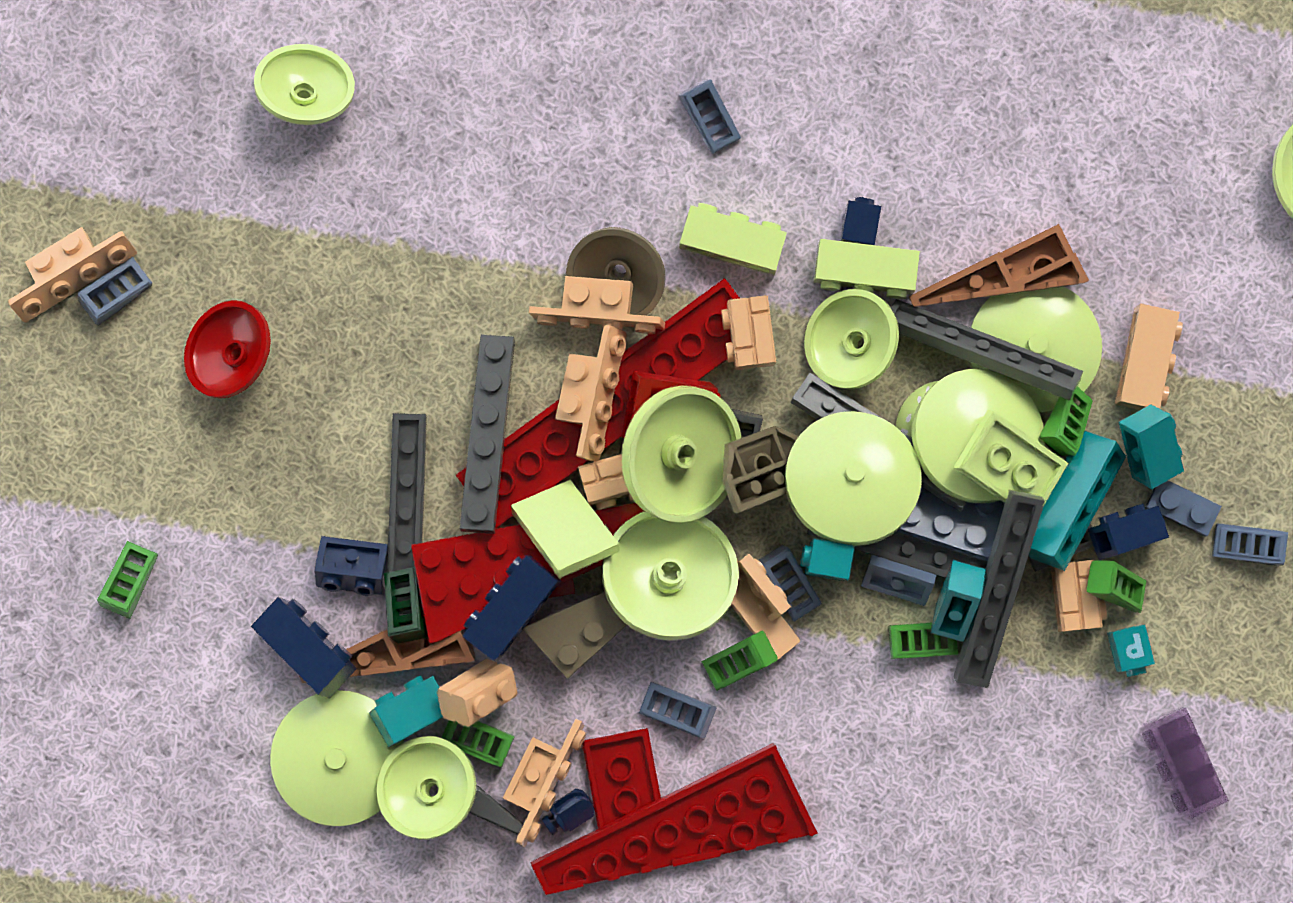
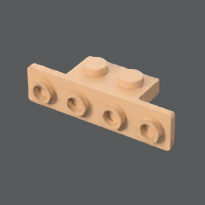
[8,227,137,323]
[529,276,665,334]
[555,325,626,462]
[731,554,800,659]
[503,719,586,847]

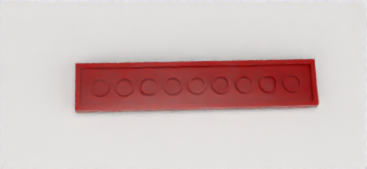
[456,278,740,529]

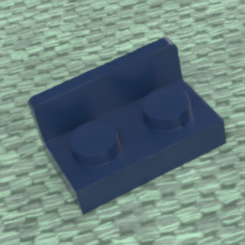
[314,536,388,596]

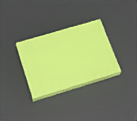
[954,409,1069,504]
[511,480,619,578]

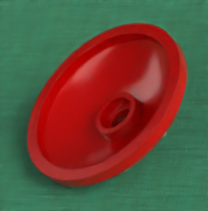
[184,300,271,399]

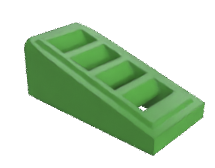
[1039,386,1093,456]
[97,541,158,619]
[1087,560,1146,613]
[888,623,958,659]
[701,631,778,691]
[442,720,515,768]

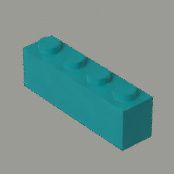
[1028,431,1126,571]

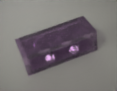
[1142,707,1229,818]

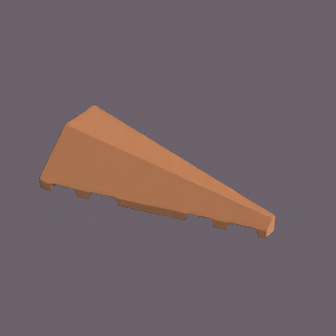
[909,224,1089,307]
[299,623,476,683]

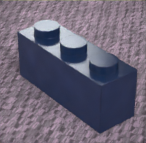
[463,555,562,662]
[251,597,357,698]

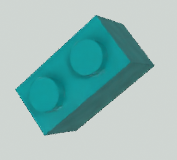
[1119,404,1184,489]
[800,539,854,582]
[931,560,986,642]
[369,675,443,748]

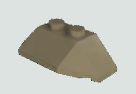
[723,426,798,514]

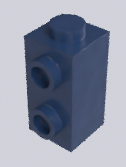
[1088,504,1169,561]

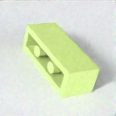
[679,203,787,275]
[813,239,920,299]

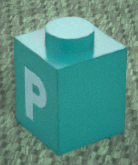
[1107,625,1155,677]

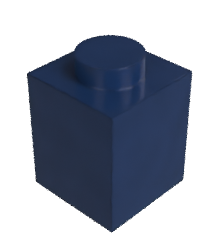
[840,197,882,245]

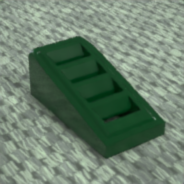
[384,567,428,643]

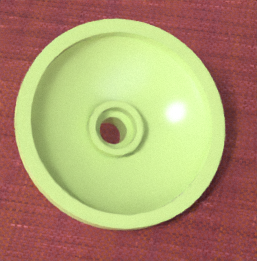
[254,44,355,125]
[804,289,899,389]
[377,736,476,839]

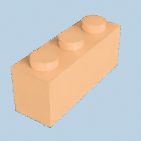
[1115,303,1183,410]

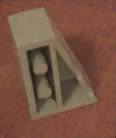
[523,592,627,679]

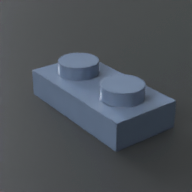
[1145,481,1222,537]
[861,555,936,606]

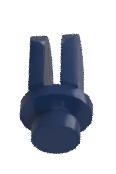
[542,789,595,835]

